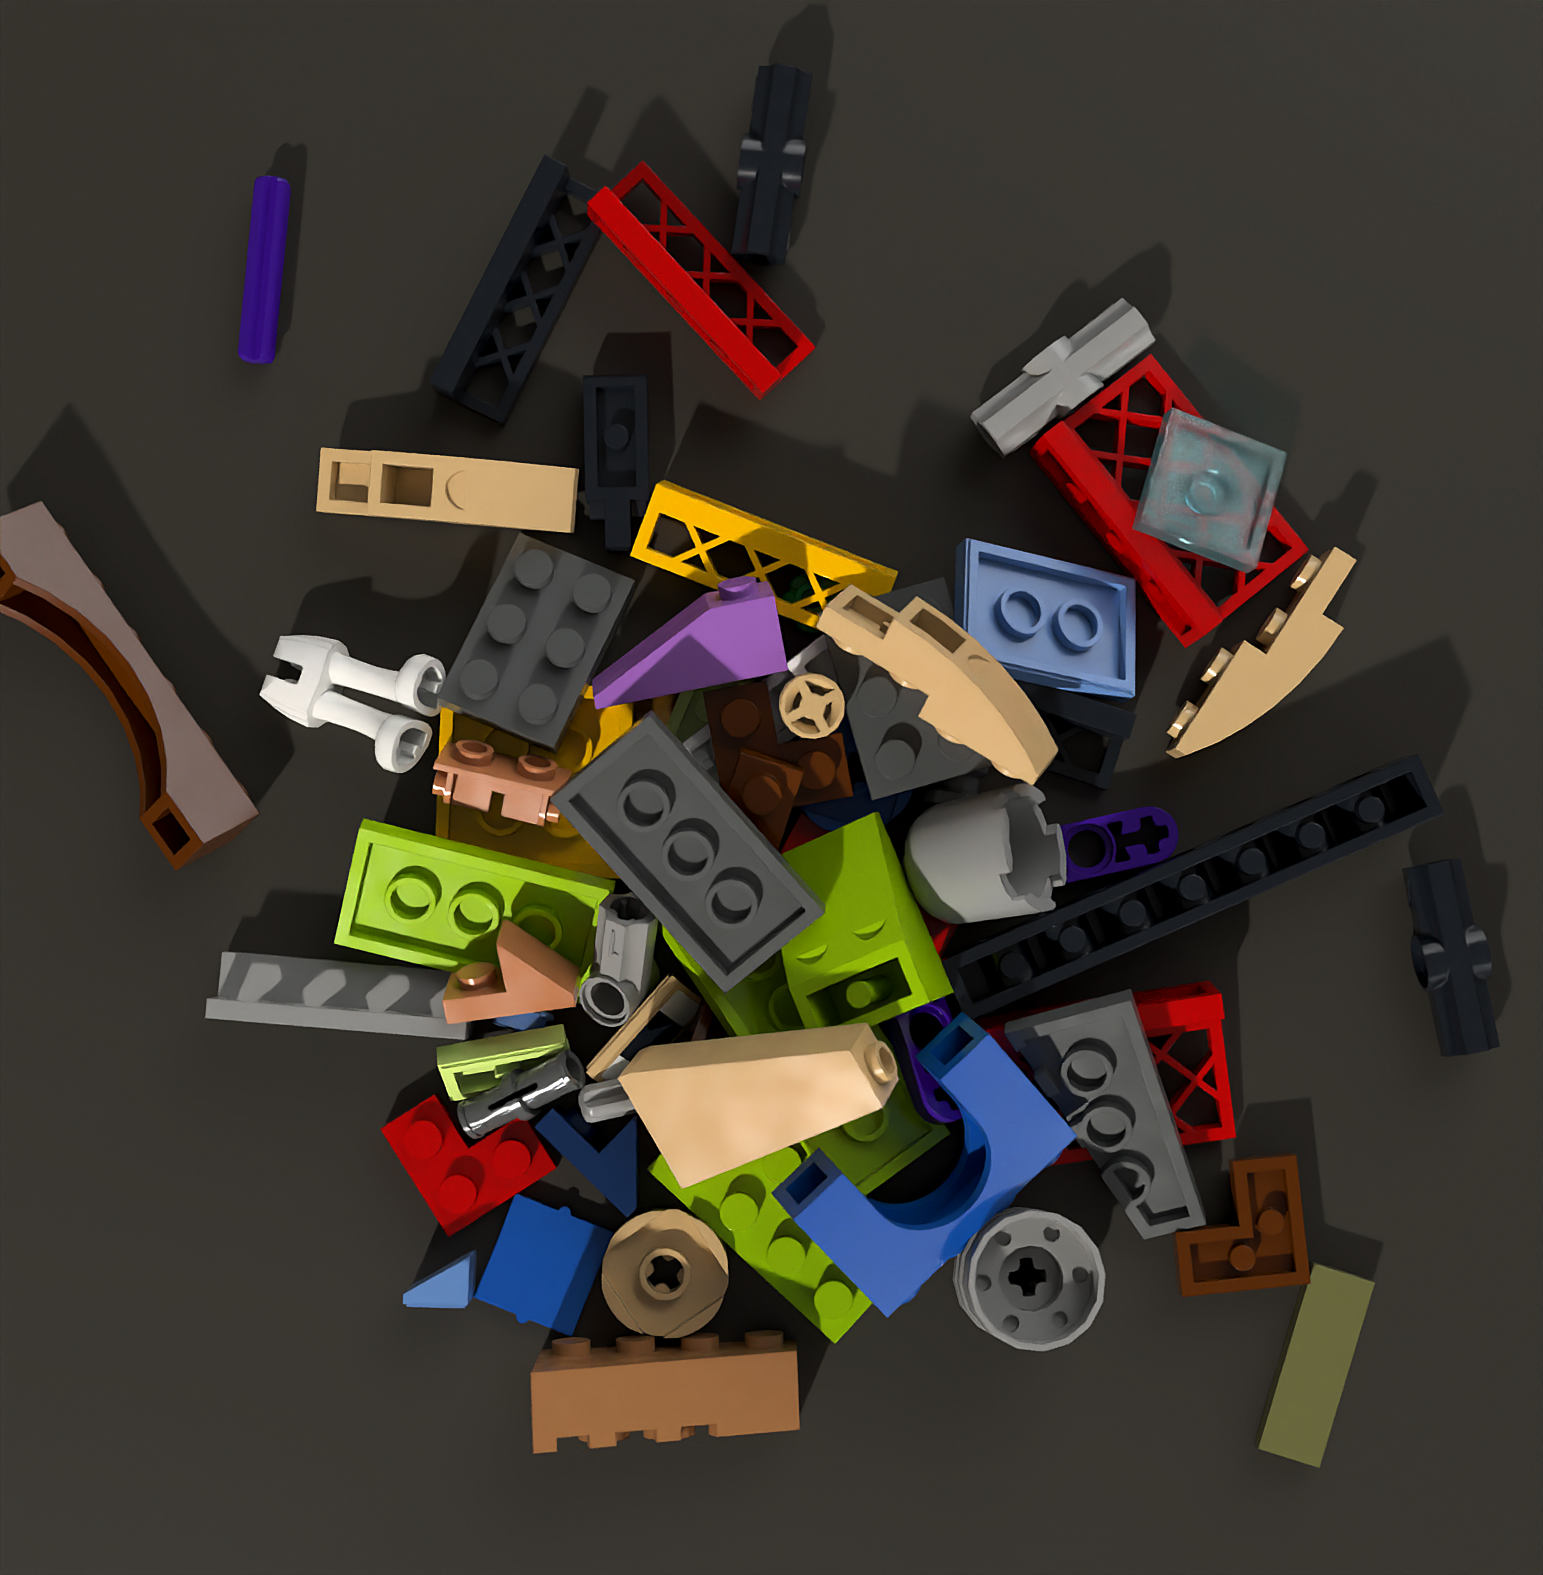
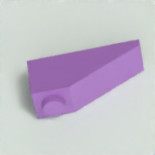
[591,576,788,709]

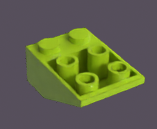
[781,812,954,1029]

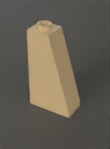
[618,1023,899,1189]

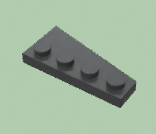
[1004,989,1206,1239]

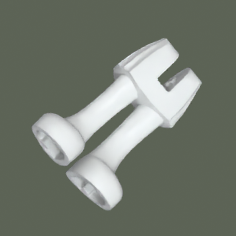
[259,635,446,773]

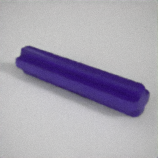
[238,176,291,364]

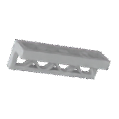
[205,951,475,1040]

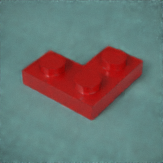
[380,1093,559,1237]

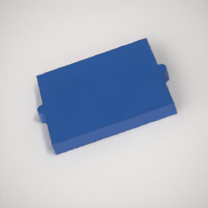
[474,1193,614,1337]

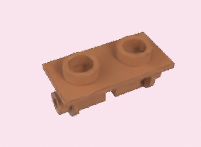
[432,740,572,826]

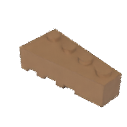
[531,1330,800,1454]

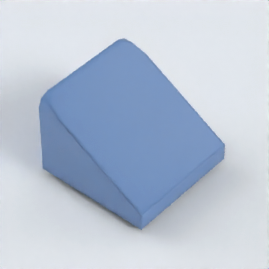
[403,1250,477,1308]

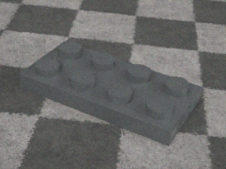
[550,710,825,993]

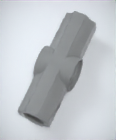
[970,298,1155,459]

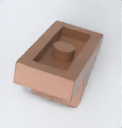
[442,920,582,1024]

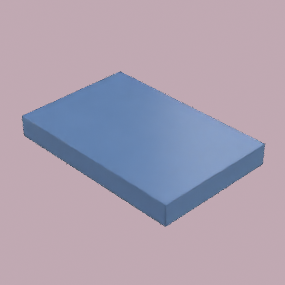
[954,538,1136,703]

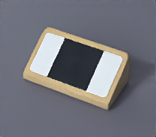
[586,973,702,1082]

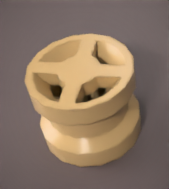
[778,672,845,739]

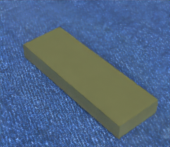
[1254,1260,1375,1468]

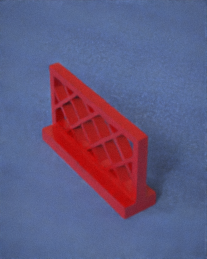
[1028,354,1309,648]
[972,980,1236,1166]

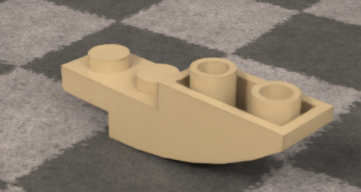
[316,448,579,533]
[1165,547,1357,758]
[816,584,1058,786]

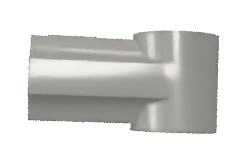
[579,891,660,1027]

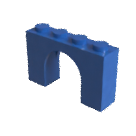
[771,1012,1077,1318]

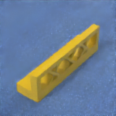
[630,480,899,631]

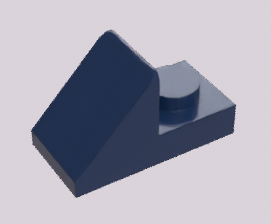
[535,1103,640,1218]

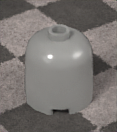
[901,783,1066,924]

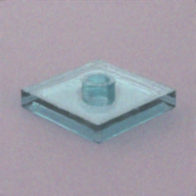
[1132,407,1287,574]

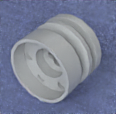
[953,1206,1106,1352]

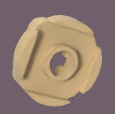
[602,1206,729,1338]

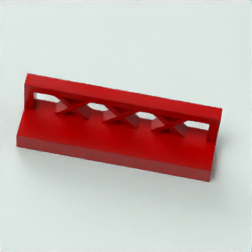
[587,160,816,401]

